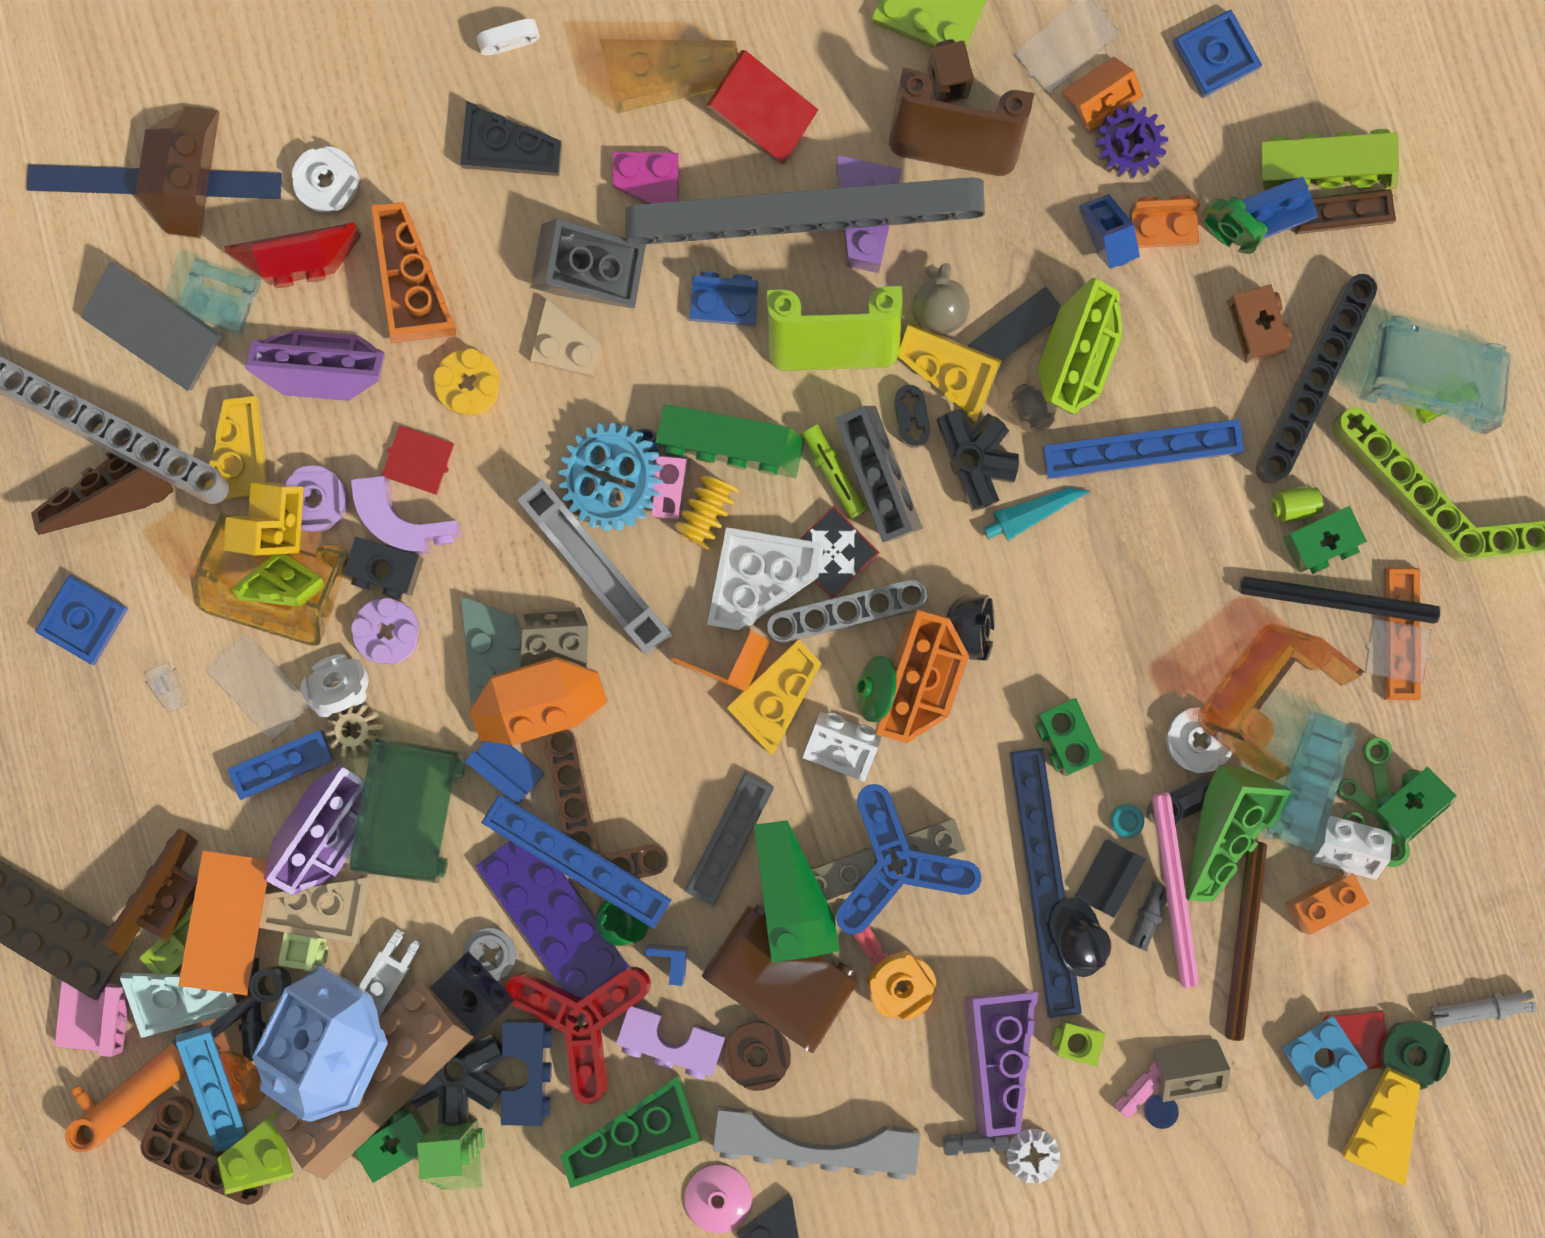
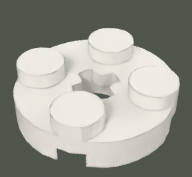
[292,146,360,215]
[300,654,369,717]
[1165,707,1234,773]

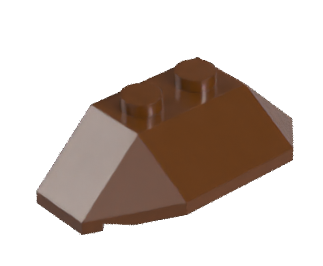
[135,106,220,239]

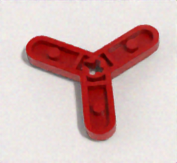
[505,967,651,1105]

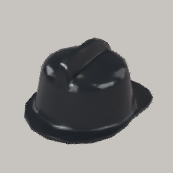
[1050,898,1112,977]

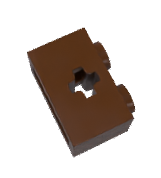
[927,39,974,103]

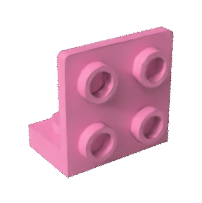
[55,981,128,1057]

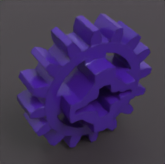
[1095,105,1168,179]

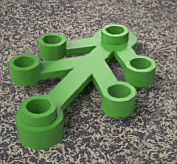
[1337,738,1421,867]

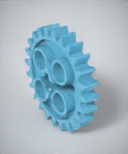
[558,423,663,531]

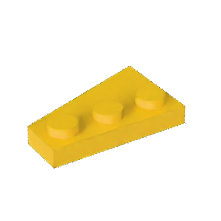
[898,323,1002,422]
[201,396,268,503]
[1342,1066,1420,1187]

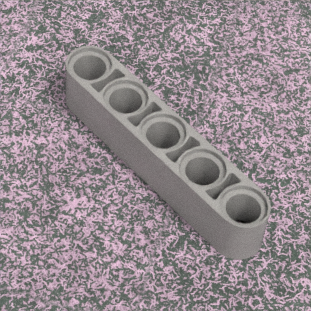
[767,580,927,644]

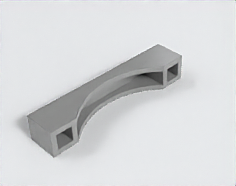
[517,479,672,656]
[713,1106,920,1180]

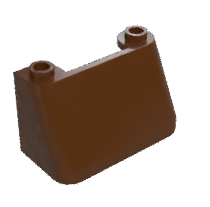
[889,67,1034,176]
[701,904,858,1054]

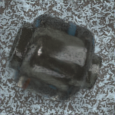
[1008,384,1057,433]

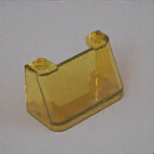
[190,512,348,646]

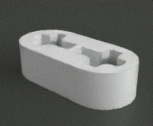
[476,19,540,55]

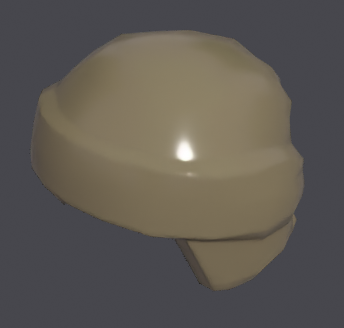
[914,263,970,335]

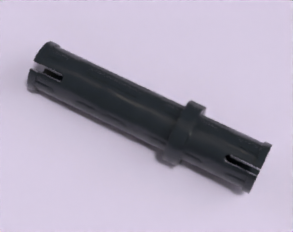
[238,958,266,1061]

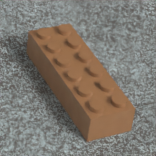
[271,979,474,1180]

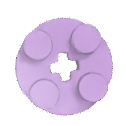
[283,465,348,532]
[351,598,420,664]

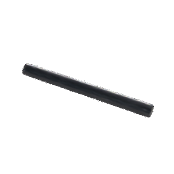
[1239,576,1440,624]

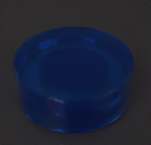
[1143,1093,1179,1129]

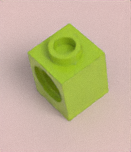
[1050,1020,1105,1067]

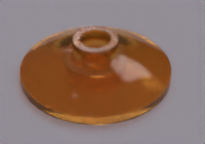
[219,1051,265,1111]

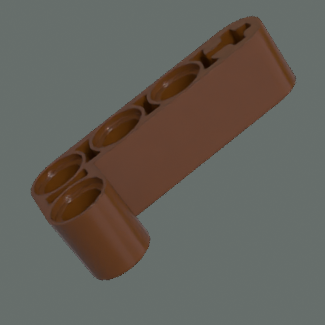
[140,1095,271,1205]

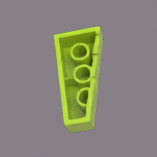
[1262,129,1399,189]

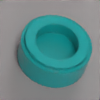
[1110,804,1145,838]

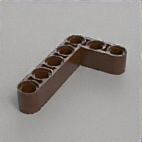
[545,729,669,889]

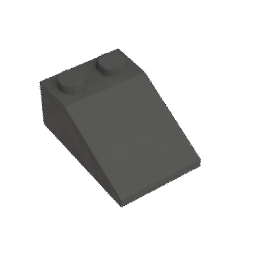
[530,219,646,308]

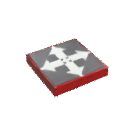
[799,506,880,599]

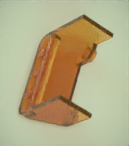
[1198,623,1364,781]

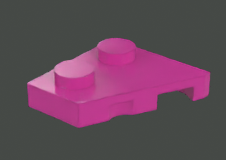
[613,152,679,204]

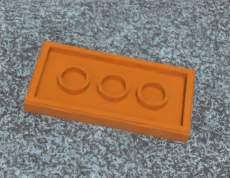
[178,850,268,995]

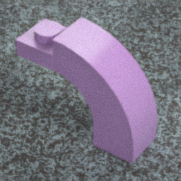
[351,476,462,555]

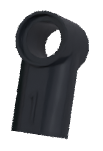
[1147,776,1210,825]

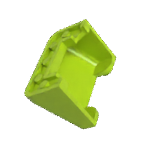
[767,286,902,371]

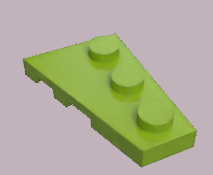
[871,0,986,48]

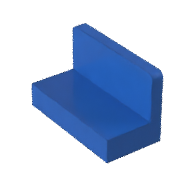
[465,741,544,804]
[644,944,688,986]

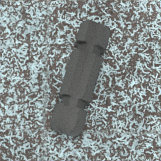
[942,1132,1009,1156]

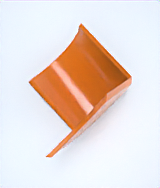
[671,631,770,691]

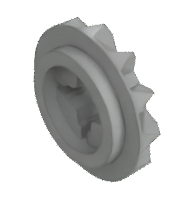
[462,928,517,981]

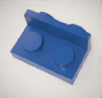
[1241,176,1318,238]
[690,272,758,326]

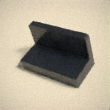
[1075,840,1146,918]

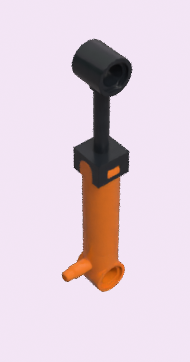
[65,966,292,1153]

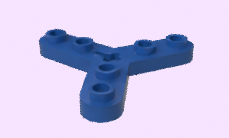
[836,784,981,935]

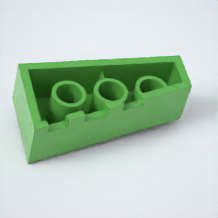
[417,1119,485,1190]

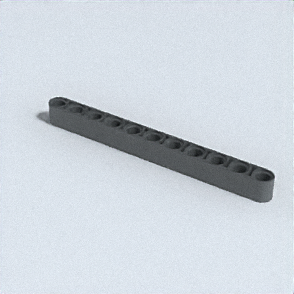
[625,177,985,245]

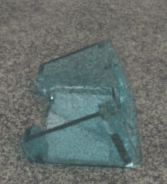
[1359,316,1511,434]

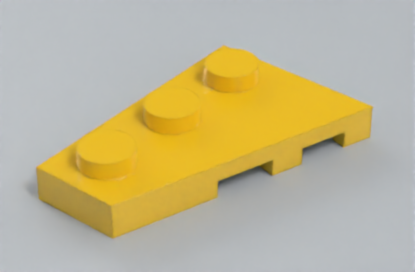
[727,640,822,756]

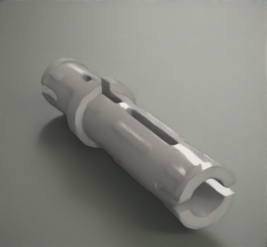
[1429,990,1536,1028]

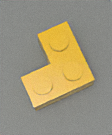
[224,482,304,556]

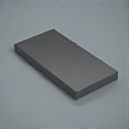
[81,262,222,391]

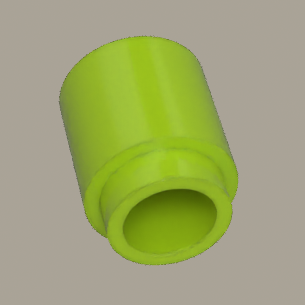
[1270,485,1323,523]

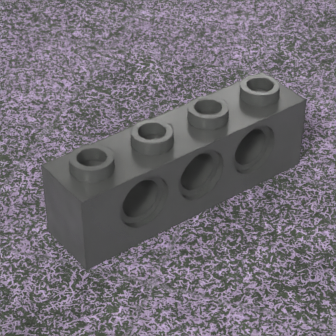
[835,406,923,543]

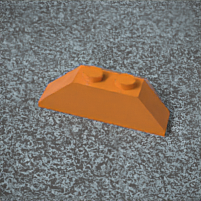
[875,608,969,743]
[469,657,607,745]

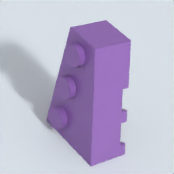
[836,155,902,273]

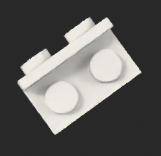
[803,712,881,782]
[1311,815,1392,880]

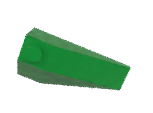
[754,820,839,963]

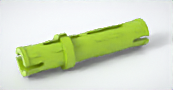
[801,424,868,520]

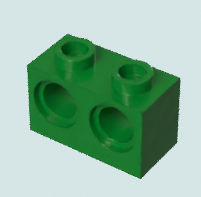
[1034,698,1104,776]

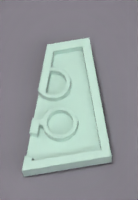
[120,973,239,1038]

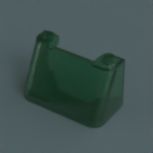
[350,737,466,883]

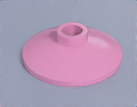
[684,1164,752,1233]

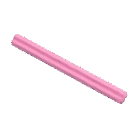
[1152,792,1199,988]

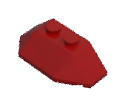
[224,222,361,288]

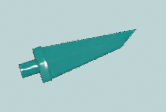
[983,488,1090,541]

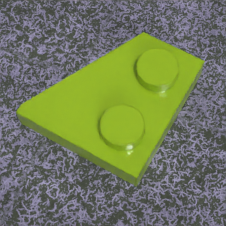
[231,554,325,607]

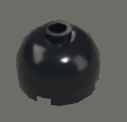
[946,594,995,661]

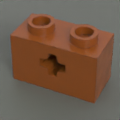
[1227,284,1292,363]

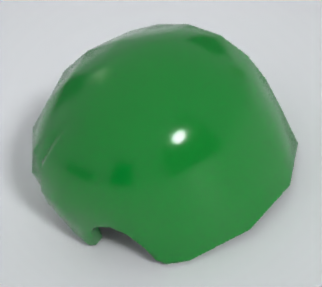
[596,900,649,946]

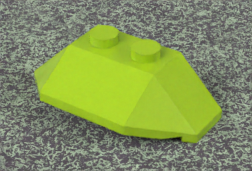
[1037,278,1123,414]

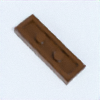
[1295,189,1396,234]

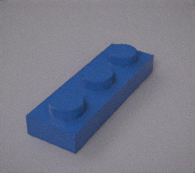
[227,730,335,800]

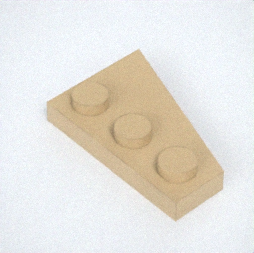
[259,877,371,944]

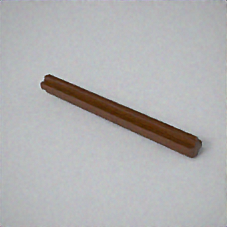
[1225,841,1267,1041]

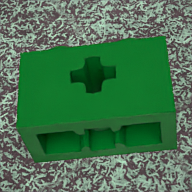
[1283,506,1367,574]
[1375,766,1457,847]
[354,1108,429,1183]

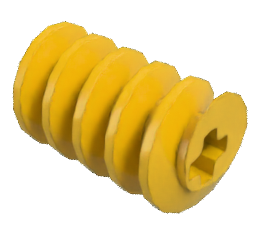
[675,476,740,550]

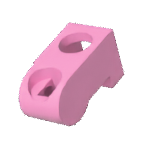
[652,456,688,520]

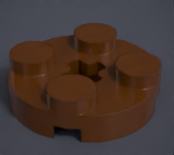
[723,1021,791,1091]

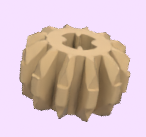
[325,704,383,759]

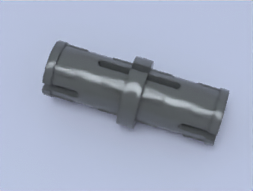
[1127,882,1167,952]

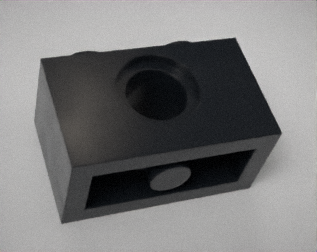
[343,537,424,600]
[430,951,514,1037]

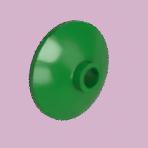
[856,656,897,722]

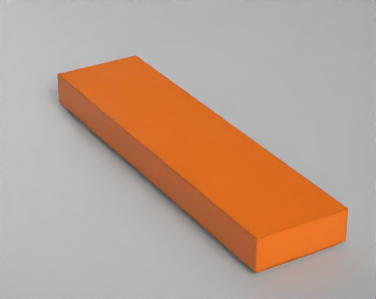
[1384,567,1421,700]

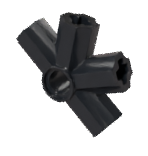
[936,409,1019,512]
[409,1033,506,1124]

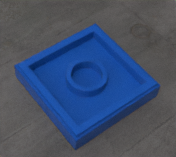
[1172,9,1262,98]
[35,575,129,665]

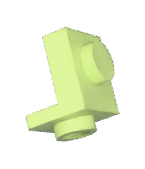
[278,932,329,972]

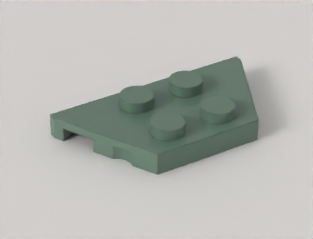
[461,598,520,725]

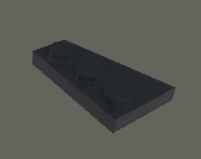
[460,101,562,176]

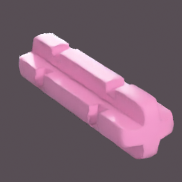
[1115,1060,1161,1118]

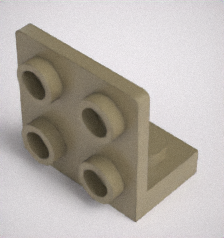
[515,607,588,668]

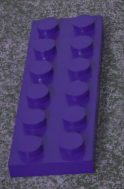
[475,841,631,1025]

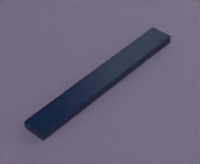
[1009,748,1082,1018]

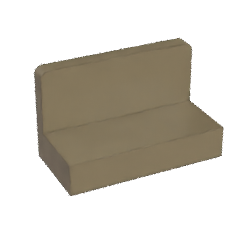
[1153,1039,1231,1102]

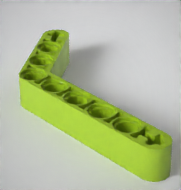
[1333,407,1545,562]

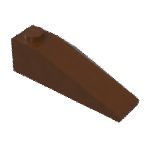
[31,438,174,535]

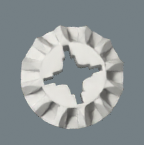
[1006,1129,1060,1184]

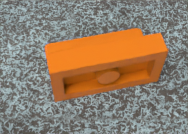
[1062,57,1143,131]

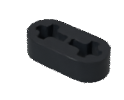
[894,385,930,448]

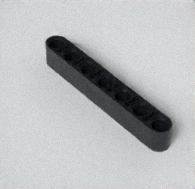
[1256,274,1377,484]

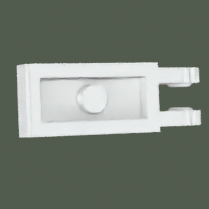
[359,929,422,1018]

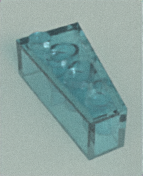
[1265,712,1356,854]

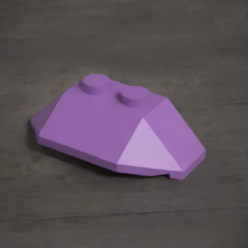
[245,330,385,401]
[264,765,372,895]

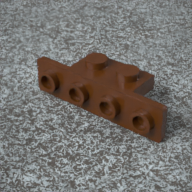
[102,828,198,955]

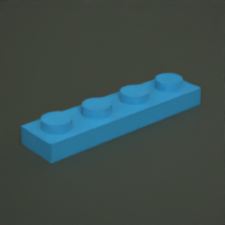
[175,1025,247,1153]

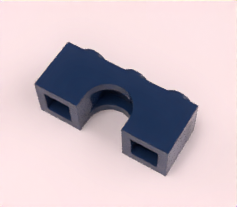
[501,1019,553,1126]

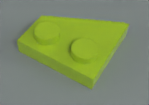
[217,1112,294,1195]

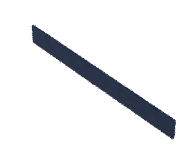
[27,165,282,199]

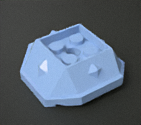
[252,966,388,1122]

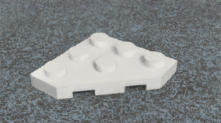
[707,527,824,632]

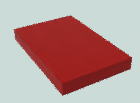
[706,50,819,164]

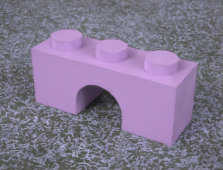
[616,1004,726,1079]

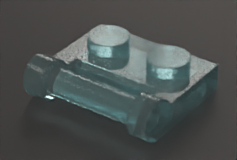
[179,258,260,334]

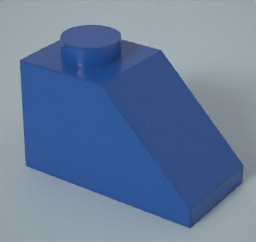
[1079,194,1140,269]

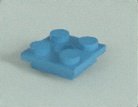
[1281,1015,1368,1100]

